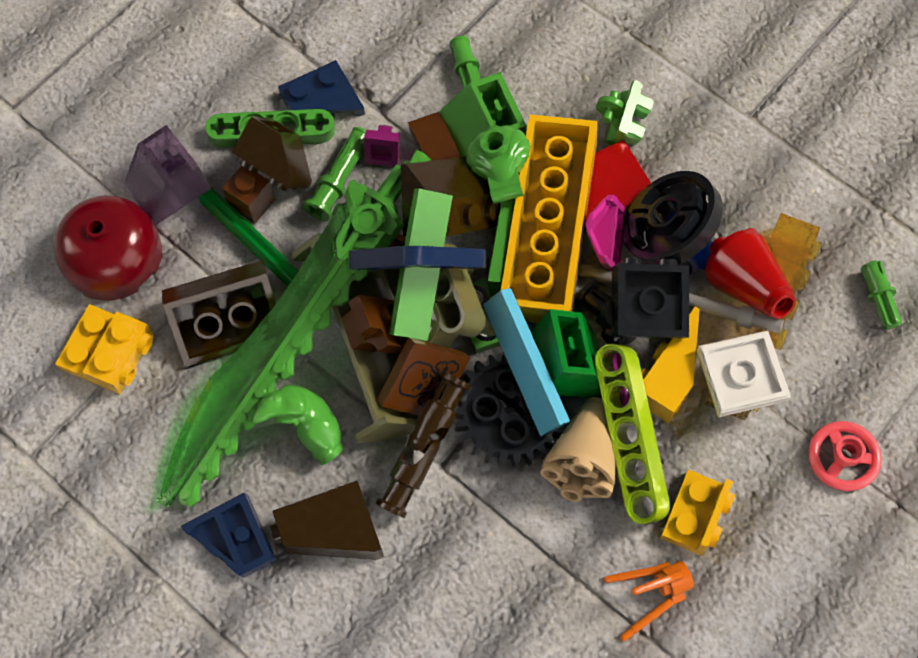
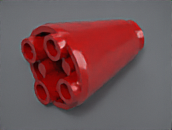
[705,228,796,319]

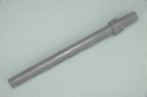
[578,263,784,334]

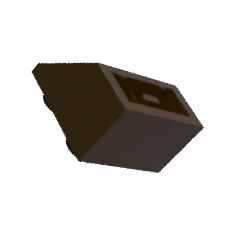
[231,116,312,191]

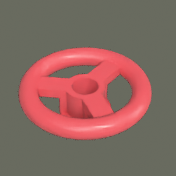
[808,421,882,491]

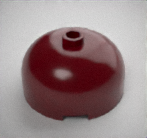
[53,195,162,301]

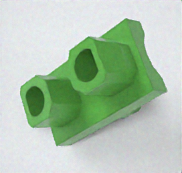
[596,80,654,146]

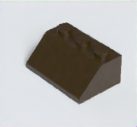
[401,156,501,237]
[162,260,286,367]

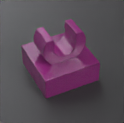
[364,125,400,167]

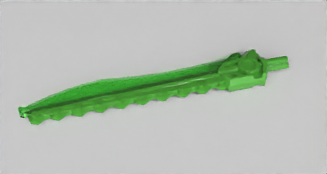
[157,164,405,507]

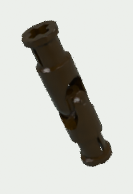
[376,371,471,518]

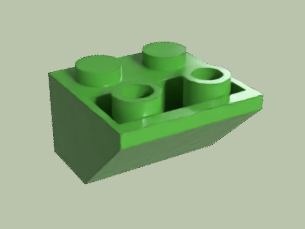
[439,72,527,156]

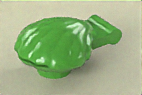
[466,125,530,204]

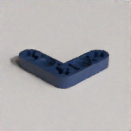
[349,246,486,270]

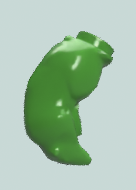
[252,384,344,465]

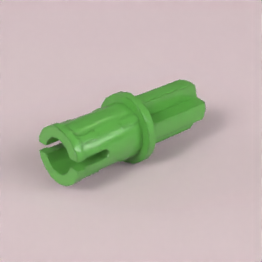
[449,36,480,89]
[860,260,902,330]

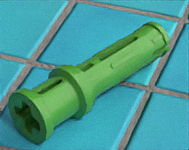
[303,127,366,221]

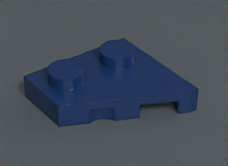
[278,60,365,117]
[181,492,277,578]

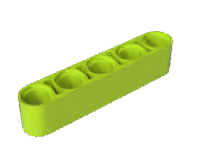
[595,344,670,524]

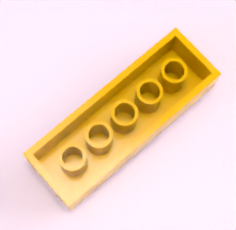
[501,114,597,323]

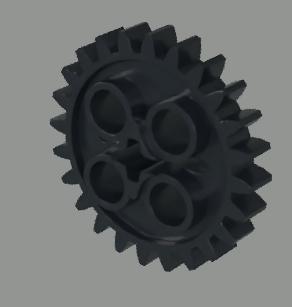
[454,352,569,469]

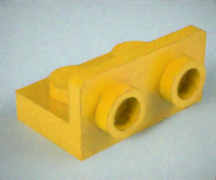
[660,469,735,556]

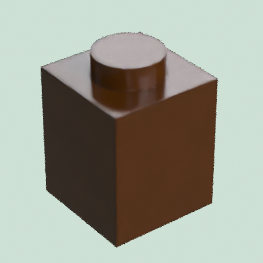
[222,166,276,224]

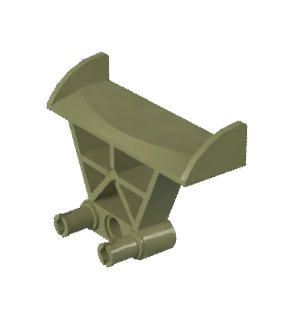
[291,233,496,443]

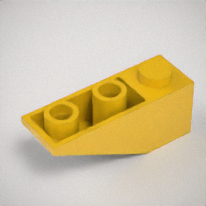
[641,307,700,423]

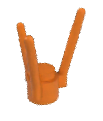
[603,561,694,641]

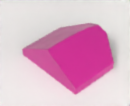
[586,195,626,271]

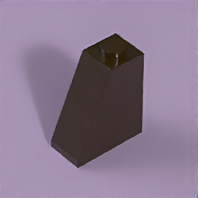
[270,480,384,560]

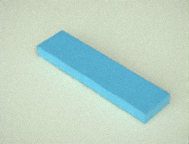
[483,288,570,436]

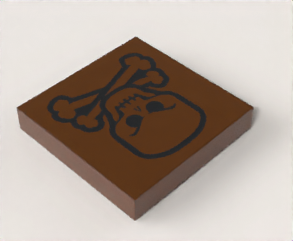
[376,337,470,415]

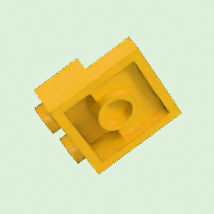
[55,304,154,395]

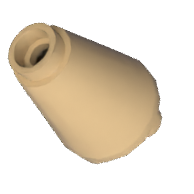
[540,397,615,502]

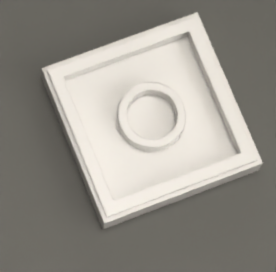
[697,330,791,417]

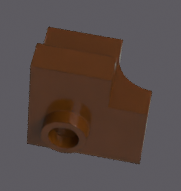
[341,295,408,354]

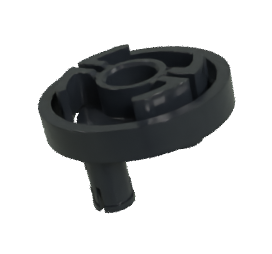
[622,171,723,276]

